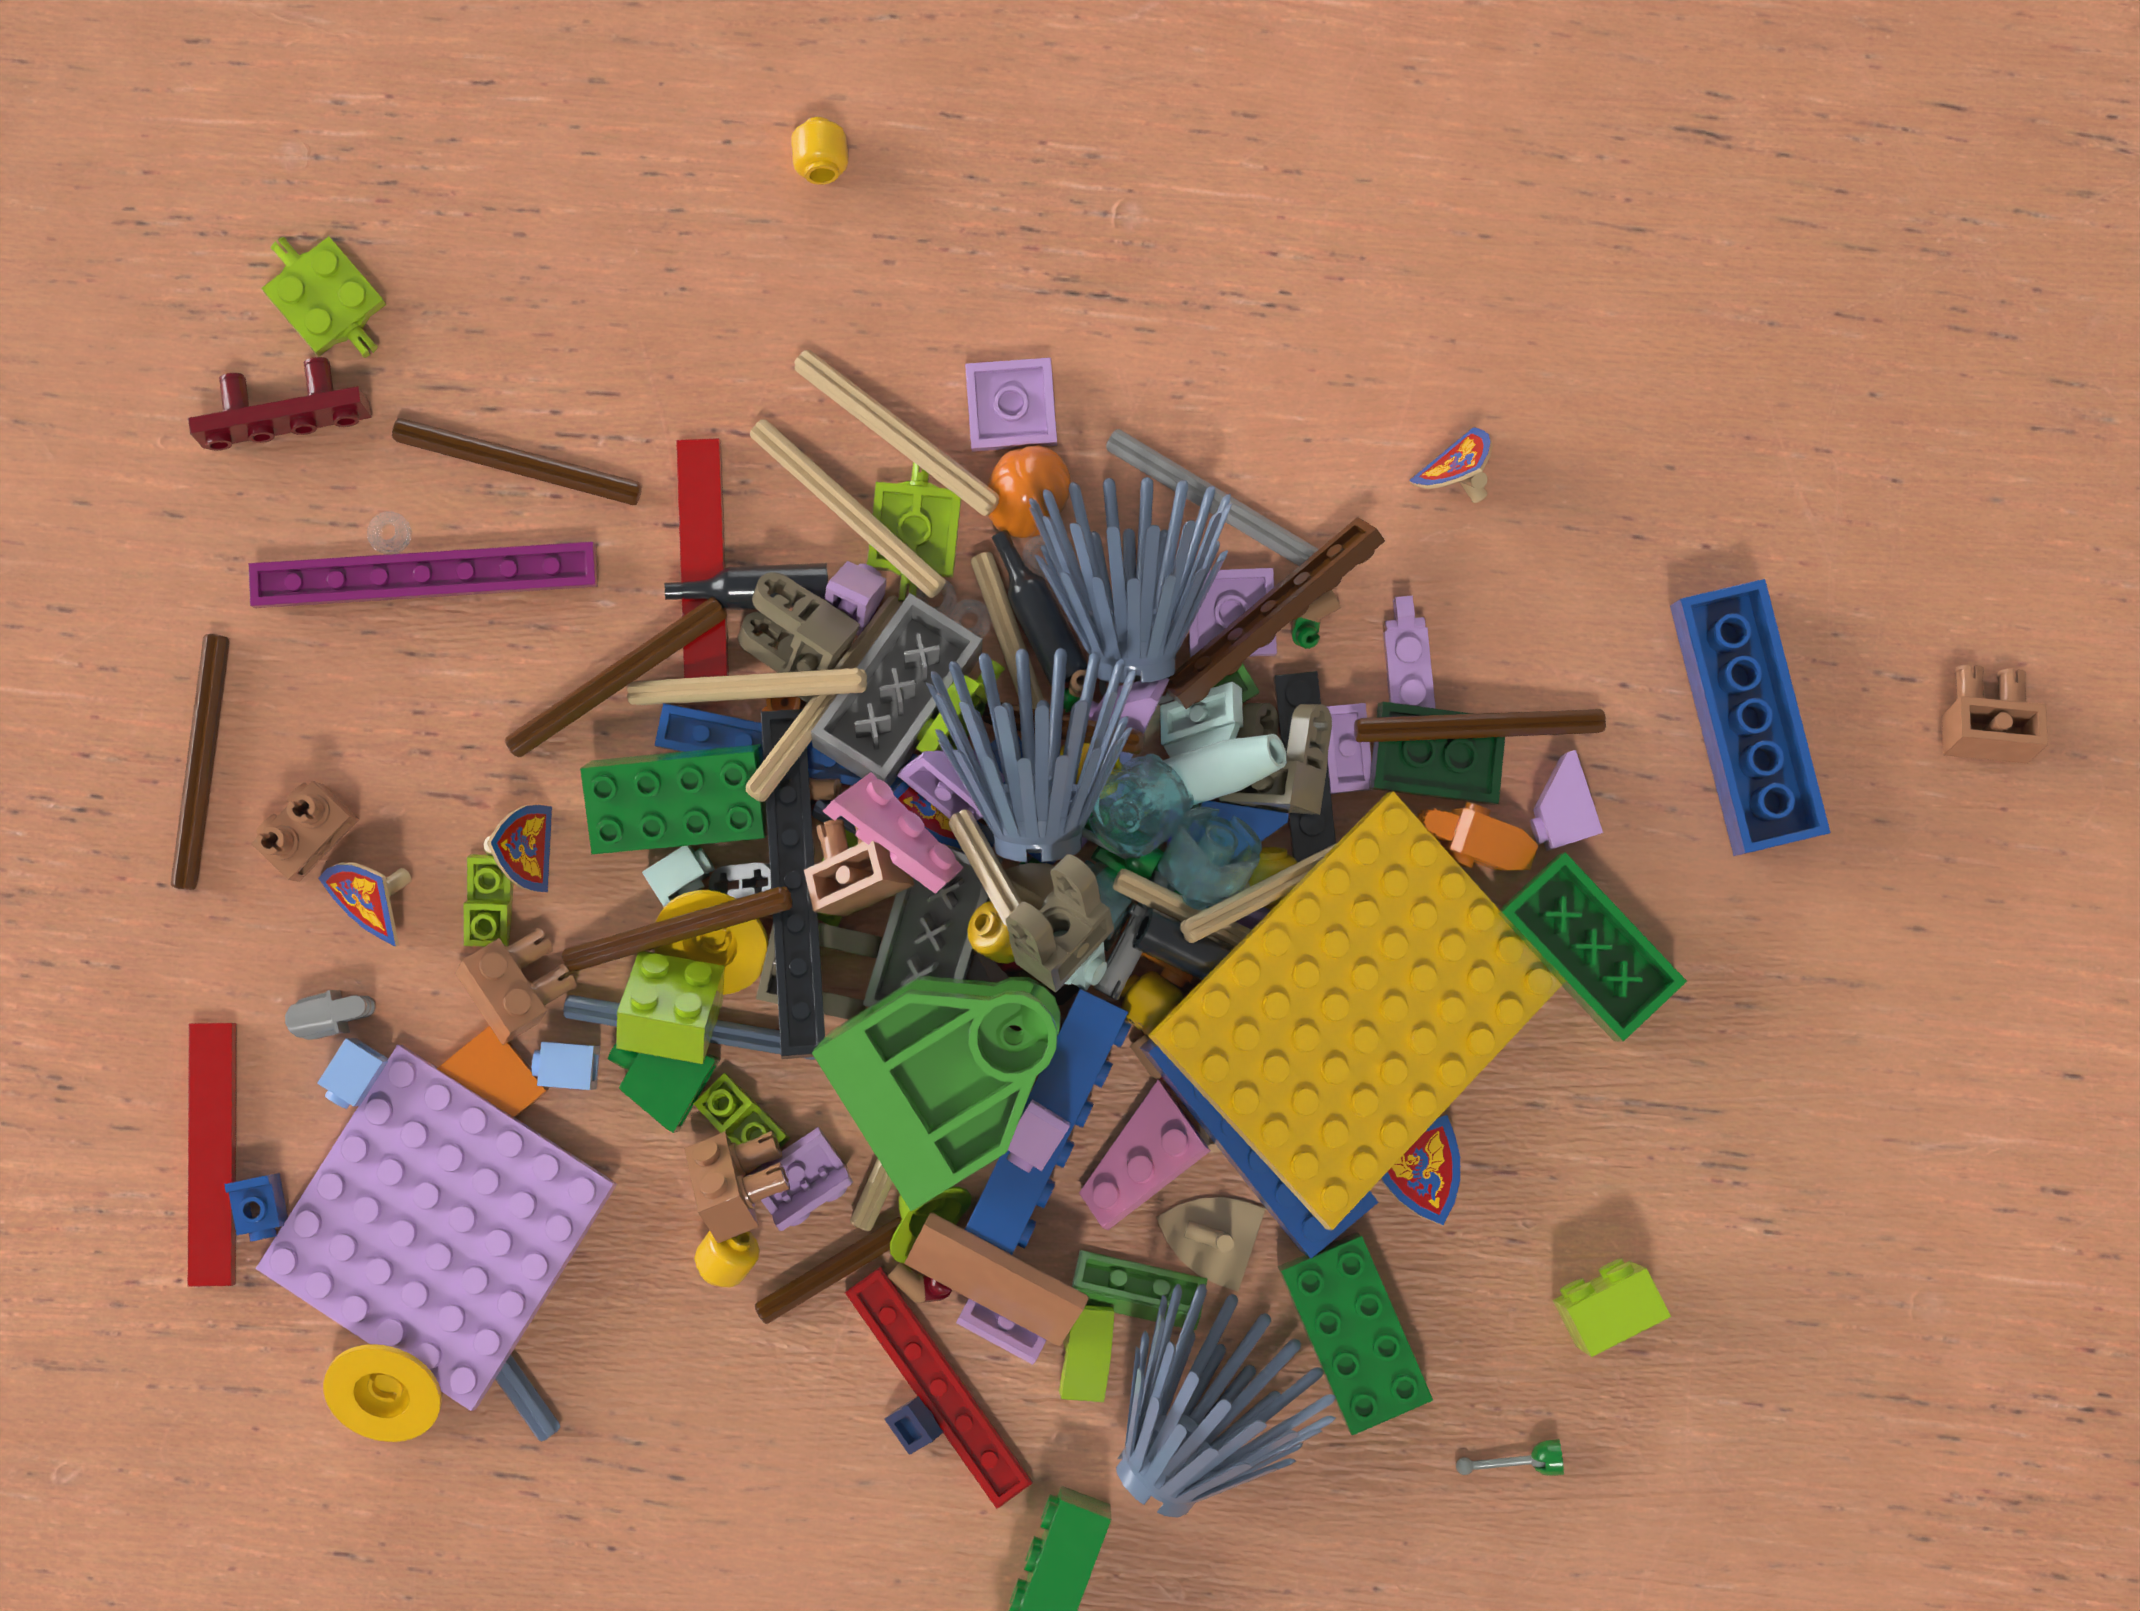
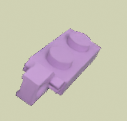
[1383,595,1435,708]

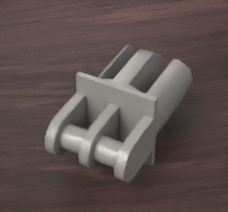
[285,990,376,1040]

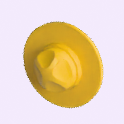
[654,890,769,995]
[323,1344,442,1442]

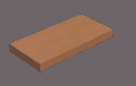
[904,1213,1089,1347]

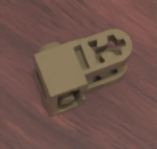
[738,572,860,703]
[1219,703,1332,815]
[1006,854,1114,992]
[756,923,882,1020]

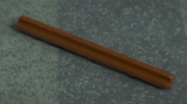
[392,418,642,505]
[505,597,727,757]
[171,634,229,890]
[1354,709,1606,742]
[562,886,793,972]

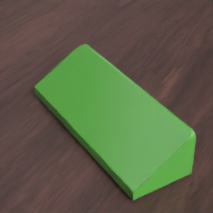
[1072,1250,1207,1330]

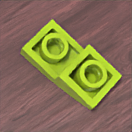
[463,854,513,947]
[694,1073,790,1168]
[1059,1305,1114,1402]

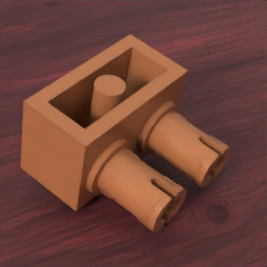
[1942,664,2048,764]
[251,781,360,882]
[804,819,914,917]
[455,928,577,1045]
[684,1131,790,1243]

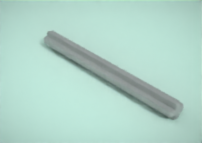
[1106,429,1319,566]

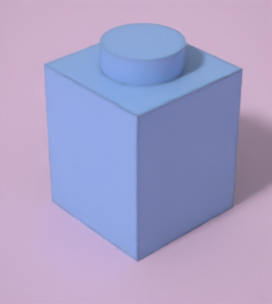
[317,1038,389,1109]
[532,1042,601,1090]

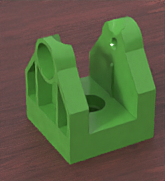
[812,976,1061,1211]

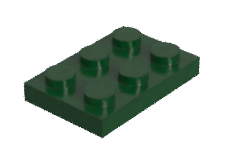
[1369,701,1505,805]

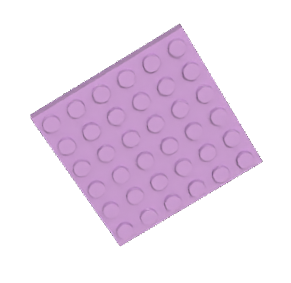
[256,1045,617,1411]

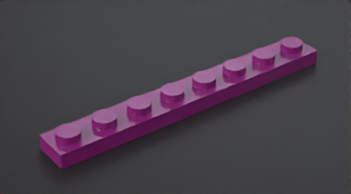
[248,542,598,608]

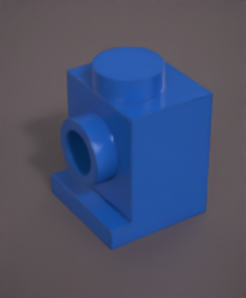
[224,1173,288,1242]

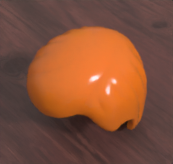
[987,446,1071,538]

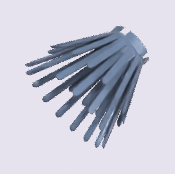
[1029,477,1233,683]
[926,648,1136,862]
[1116,1284,1336,1518]

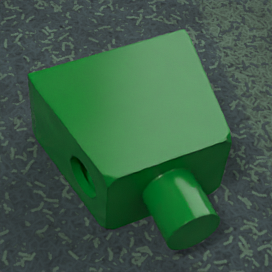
[608,1043,720,1133]

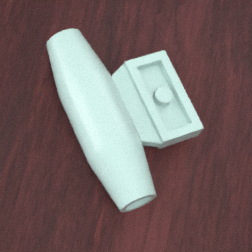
[1121,682,1286,814]

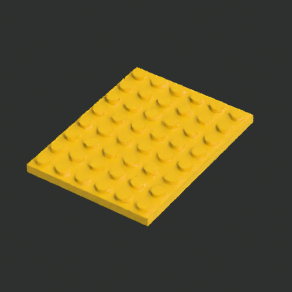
[1148,791,1562,1230]

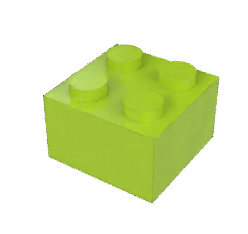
[616,951,725,1064]
[1553,1258,1671,1357]

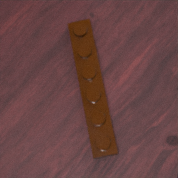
[1165,517,1385,709]

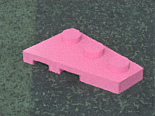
[822,772,964,894]
[1079,1080,1211,1230]

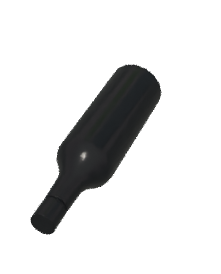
[992,530,1088,687]
[665,563,828,610]
[1132,908,1235,980]

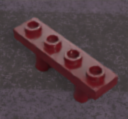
[188,357,372,451]

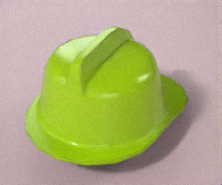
[890,1186,972,1264]

